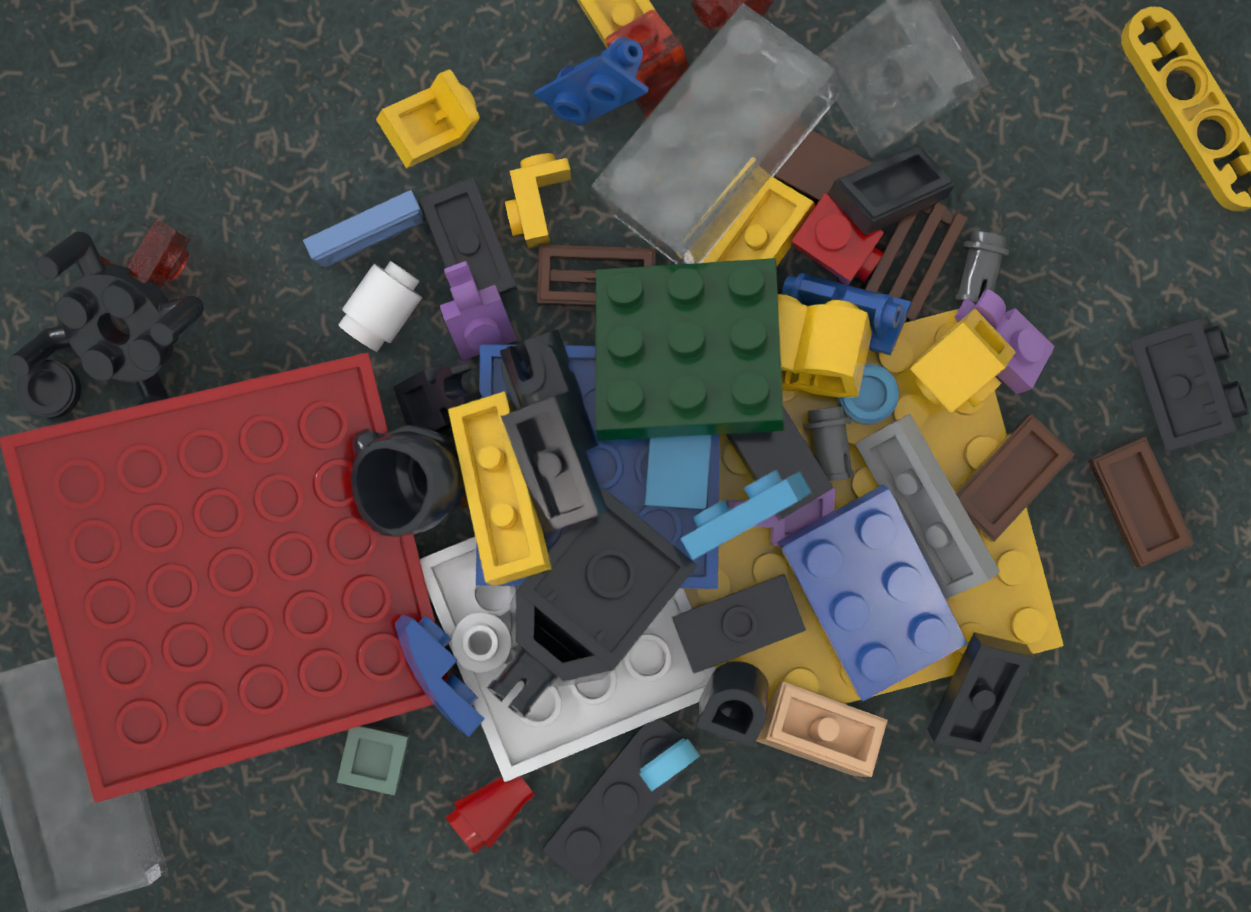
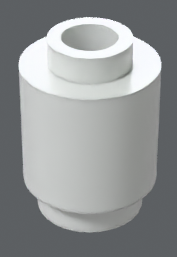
[338,261,422,352]

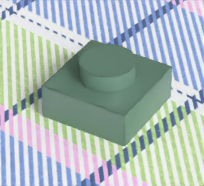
[337,724,411,796]

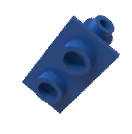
[534,38,649,126]
[782,273,912,355]

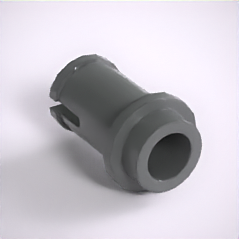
[955,231,1010,305]
[803,406,854,481]

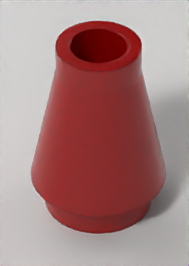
[445,776,535,854]

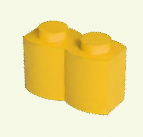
[778,294,872,398]

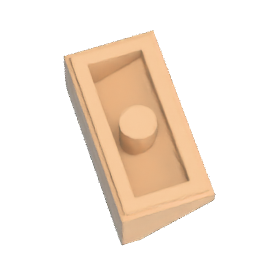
[756,681,887,777]

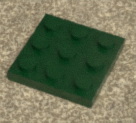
[595,258,784,441]

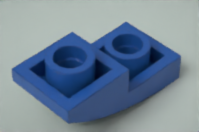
[395,615,485,737]

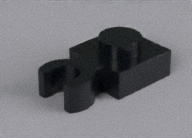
[393,362,482,432]

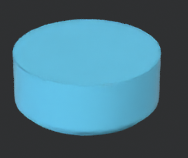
[639,738,700,791]

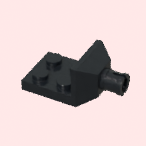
[487,487,698,719]

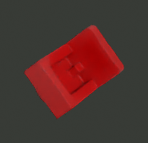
[790,193,885,286]

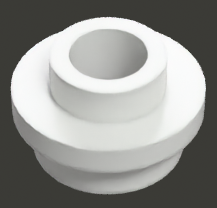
[451,612,511,673]

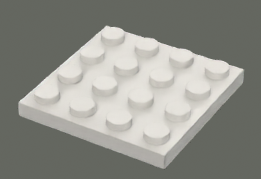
[420,536,716,782]

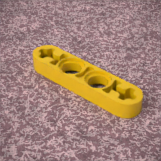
[1121,7,1251,212]

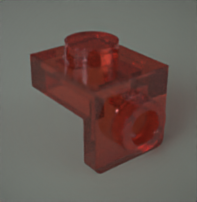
[605,10,697,119]
[99,219,190,289]

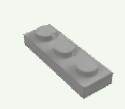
[855,414,1000,599]

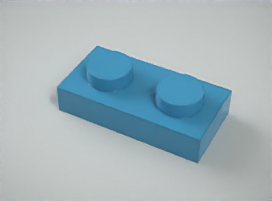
[680,470,812,560]

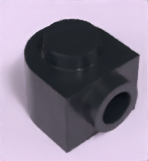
[696,661,769,748]

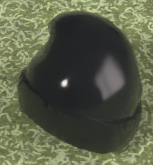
[350,425,465,537]

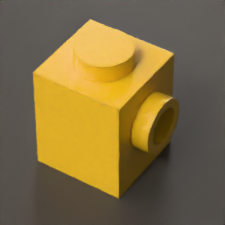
[910,308,1016,413]

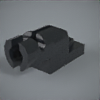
[499,329,608,533]

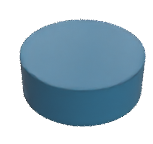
[837,364,899,425]

